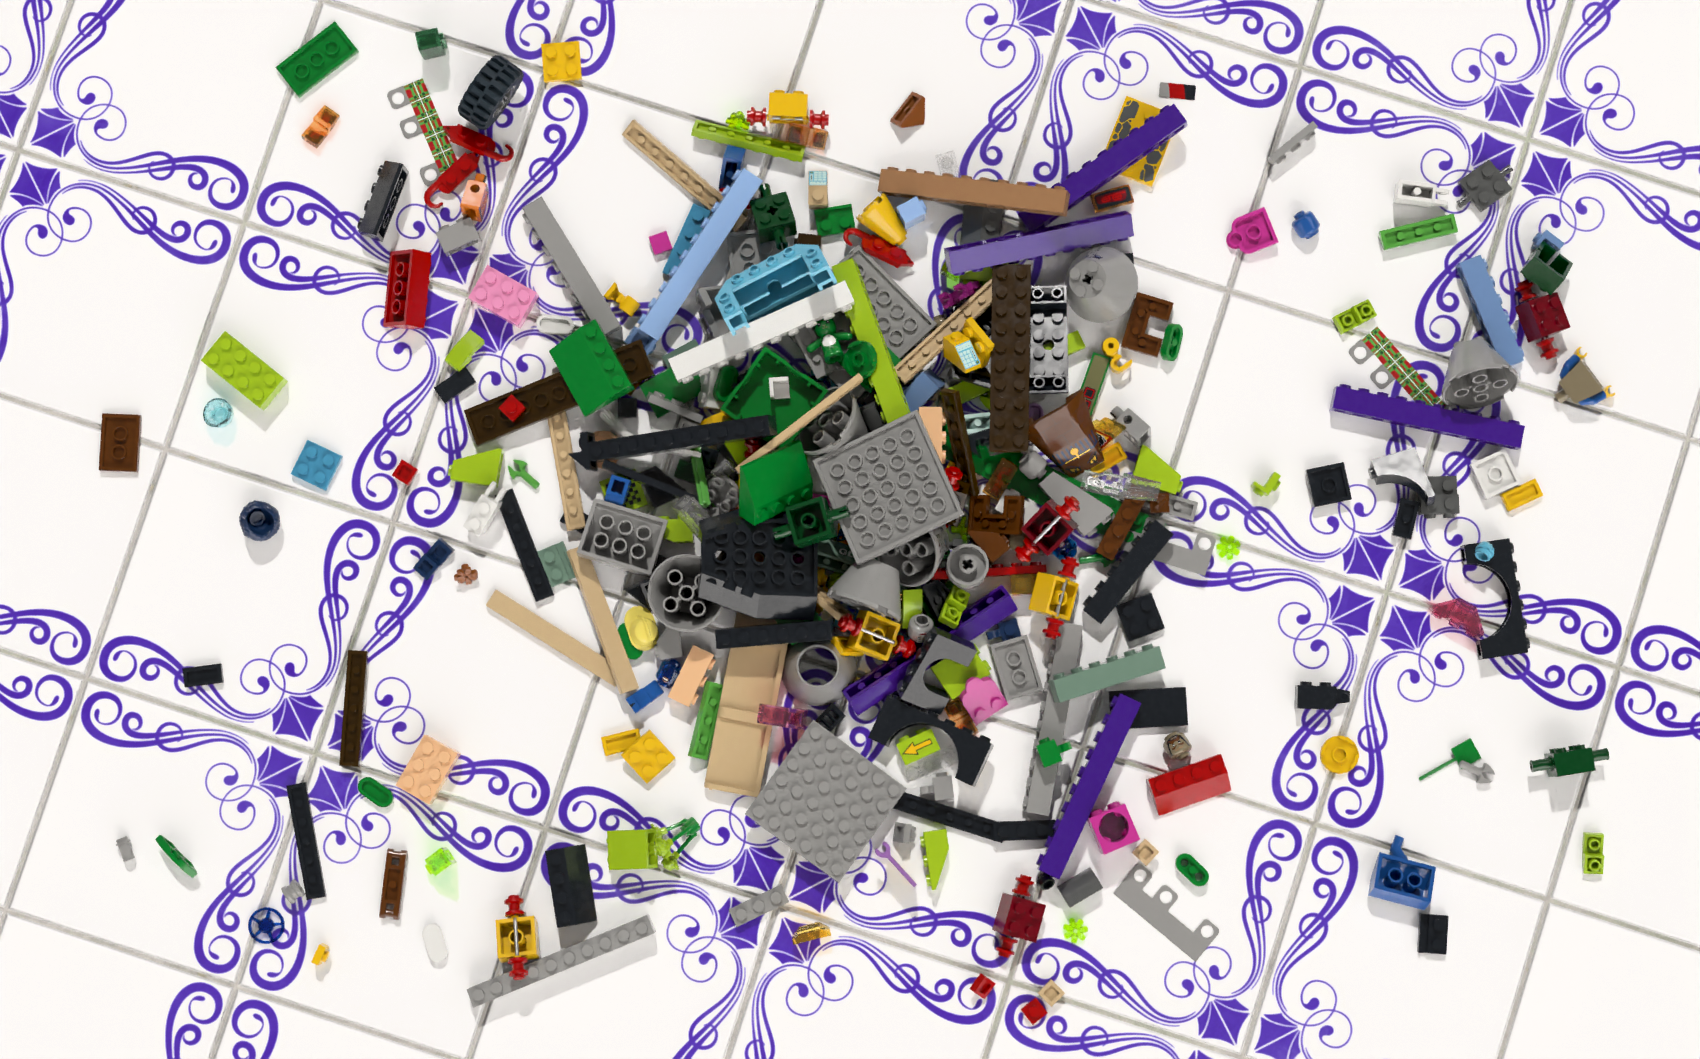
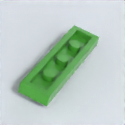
[1379,213,1458,251]
[688,681,723,760]

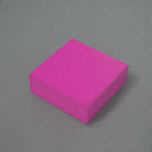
[649,231,673,256]

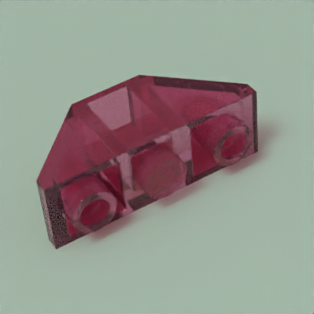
[1428,598,1484,638]
[757,704,808,729]

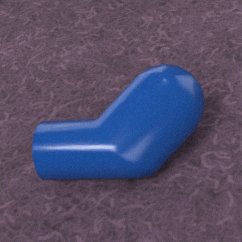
[1390,835,1408,859]

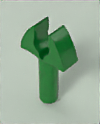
[1079,554,1116,568]

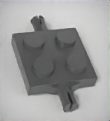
[1456,160,1513,212]

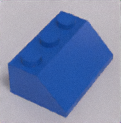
[1368,852,1436,910]

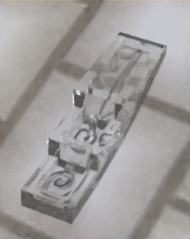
[1080,470,1161,501]

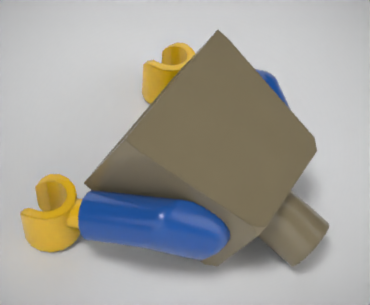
[1554,347,1615,405]

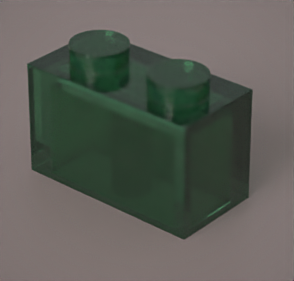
[415,28,448,60]

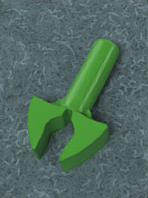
[508,460,540,489]

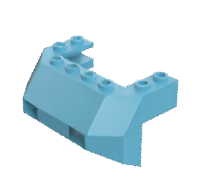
[714,244,838,336]

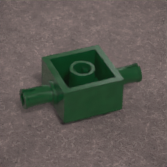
[750,183,797,250]
[773,496,850,548]
[1529,744,1609,777]

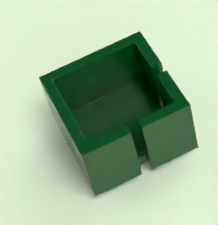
[1520,241,1573,295]

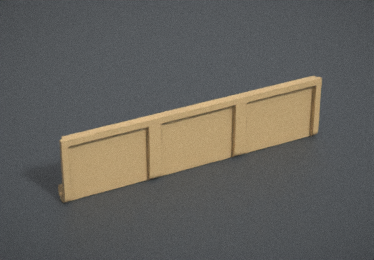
[704,561,788,797]

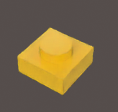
[311,943,330,965]

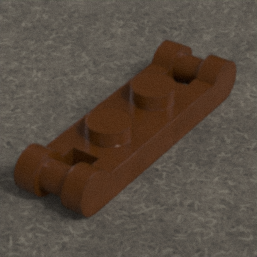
[379,848,408,920]

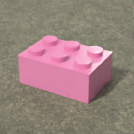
[468,265,539,329]

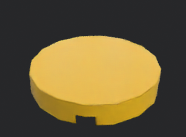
[1320,735,1359,774]

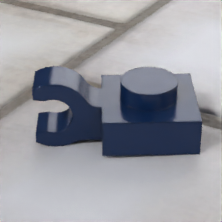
[986,618,1021,642]

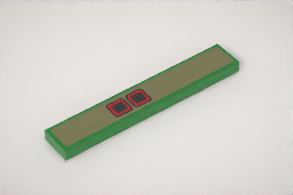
[1080,352,1112,416]

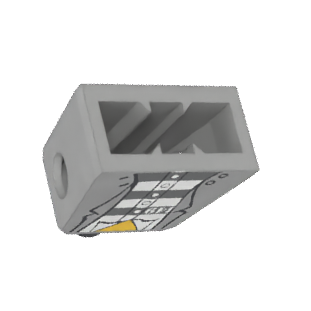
[1110,406,1151,448]

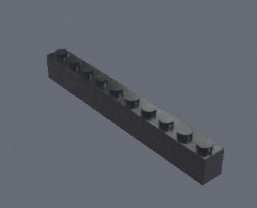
[588,415,778,462]

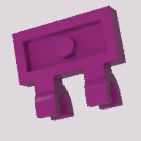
[938,281,981,309]

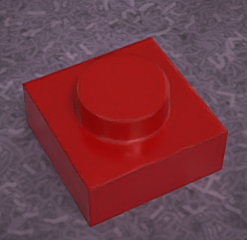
[499,394,526,422]
[392,460,419,486]
[969,973,996,999]
[1021,997,1048,1025]

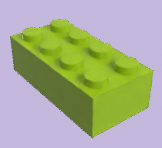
[201,331,288,410]

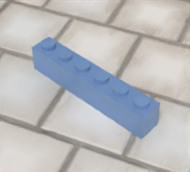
[1455,255,1524,366]

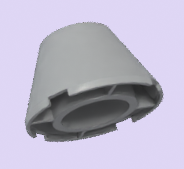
[826,559,901,622]
[781,633,857,706]

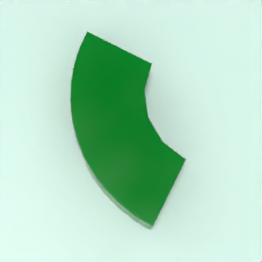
[155,835,198,878]

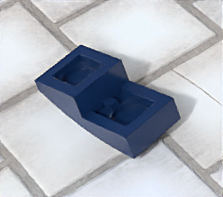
[413,538,455,580]

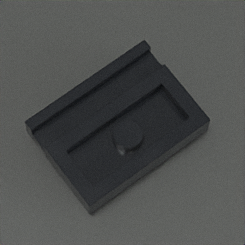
[1417,913,1449,955]

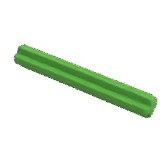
[690,447,711,508]

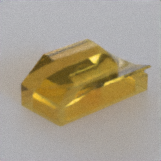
[792,922,831,945]

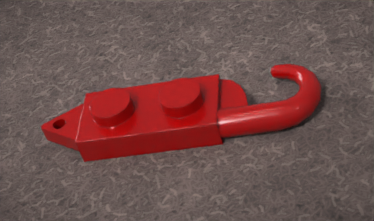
[443,124,514,162]
[424,152,481,209]
[843,228,914,268]

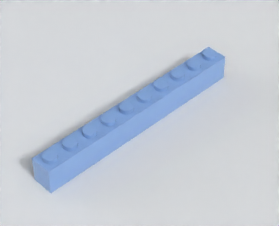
[637,168,763,341]

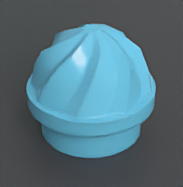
[1475,542,1494,562]

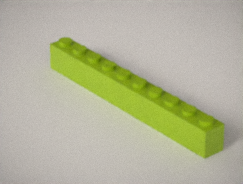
[832,258,911,424]

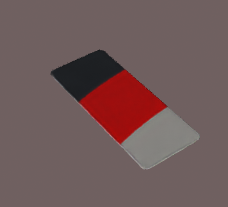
[1159,82,1196,100]

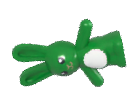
[807,318,853,364]

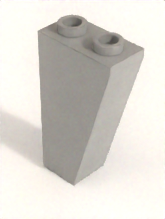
[1038,471,1113,537]

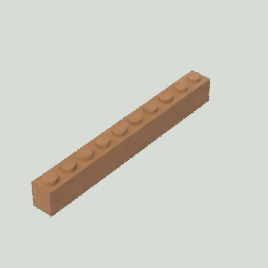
[878,167,1070,217]

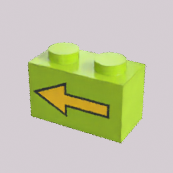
[896,727,941,766]

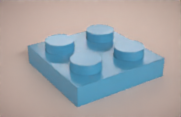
[291,440,343,491]

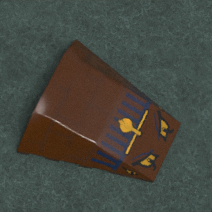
[1029,388,1105,478]

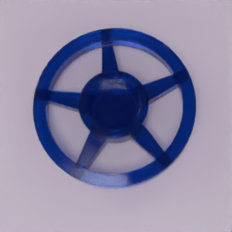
[248,907,285,944]

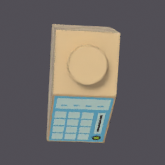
[808,171,828,209]

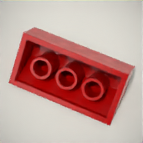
[383,249,432,329]
[1146,754,1232,816]

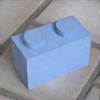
[896,196,927,230]

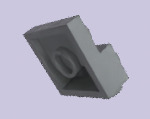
[1418,476,1460,519]

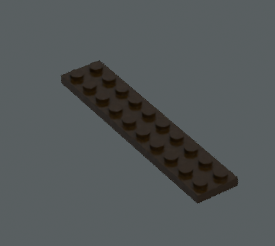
[989,264,1031,453]
[464,339,655,447]

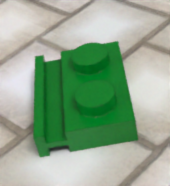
[814,204,855,237]

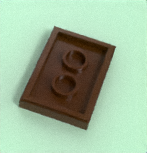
[99,413,142,472]

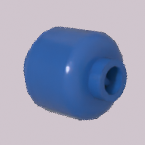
[1292,210,1320,239]

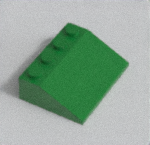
[549,319,635,417]
[739,440,813,526]

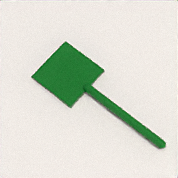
[1419,738,1481,781]

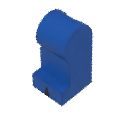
[626,680,664,714]

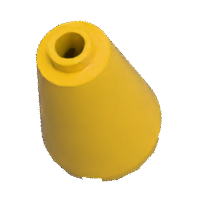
[856,193,907,246]

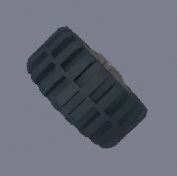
[458,55,524,130]

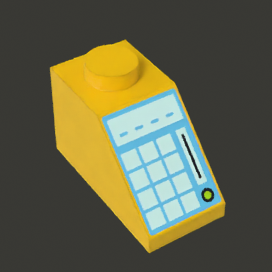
[943,331,981,373]

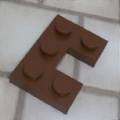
[1120,292,1174,358]
[967,495,1025,535]

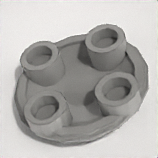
[707,475,739,512]

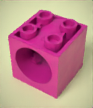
[1087,801,1140,855]

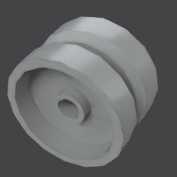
[946,544,989,589]

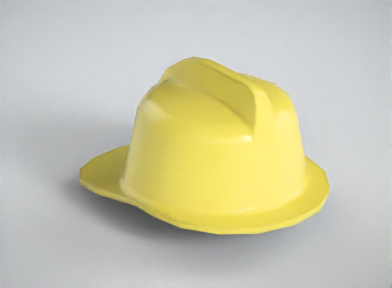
[624,606,659,651]

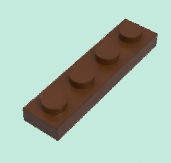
[1095,484,1150,561]

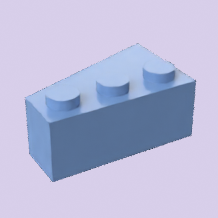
[902,368,945,412]

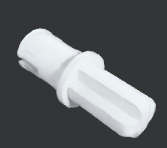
[599,409,633,437]

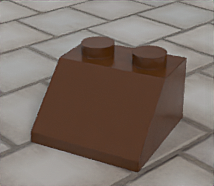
[966,531,1010,565]

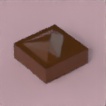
[1149,493,1170,513]

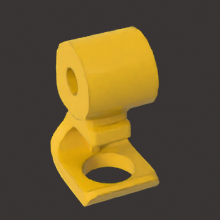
[603,282,641,317]
[1102,337,1132,374]

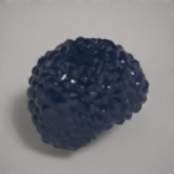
[239,500,280,541]

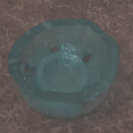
[203,398,234,428]

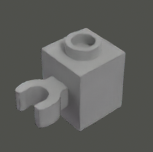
[920,772,954,801]

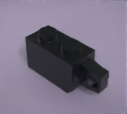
[1294,681,1350,710]

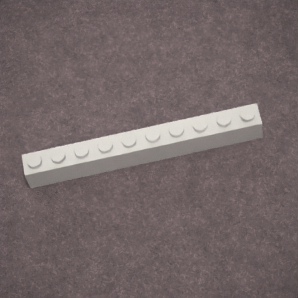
[668,280,855,384]

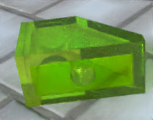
[425,846,457,876]

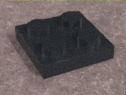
[1305,462,1352,508]
[1115,593,1165,642]

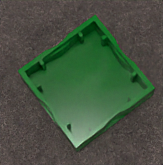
[720,346,829,450]

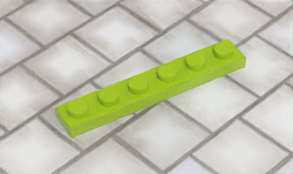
[691,119,806,162]

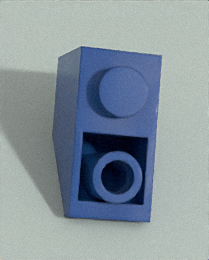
[604,475,632,507]

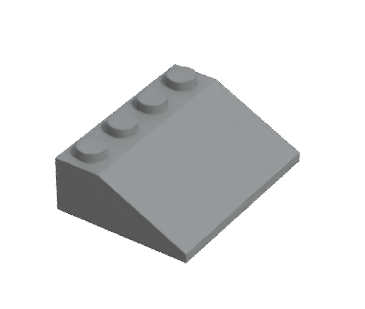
[577,498,668,578]

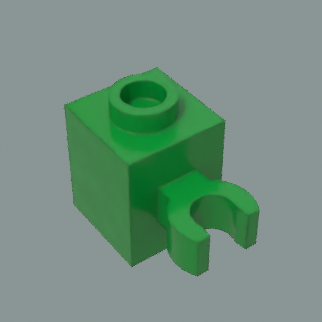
[1035,737,1072,768]

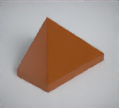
[890,91,925,128]

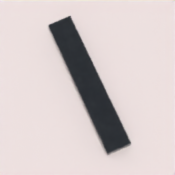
[602,460,712,511]
[494,488,554,602]
[286,782,327,900]
[893,792,1003,843]

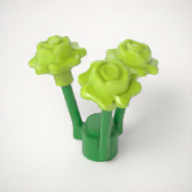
[650,817,701,871]

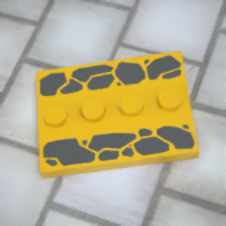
[1106,96,1171,187]

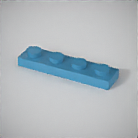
[662,203,711,277]

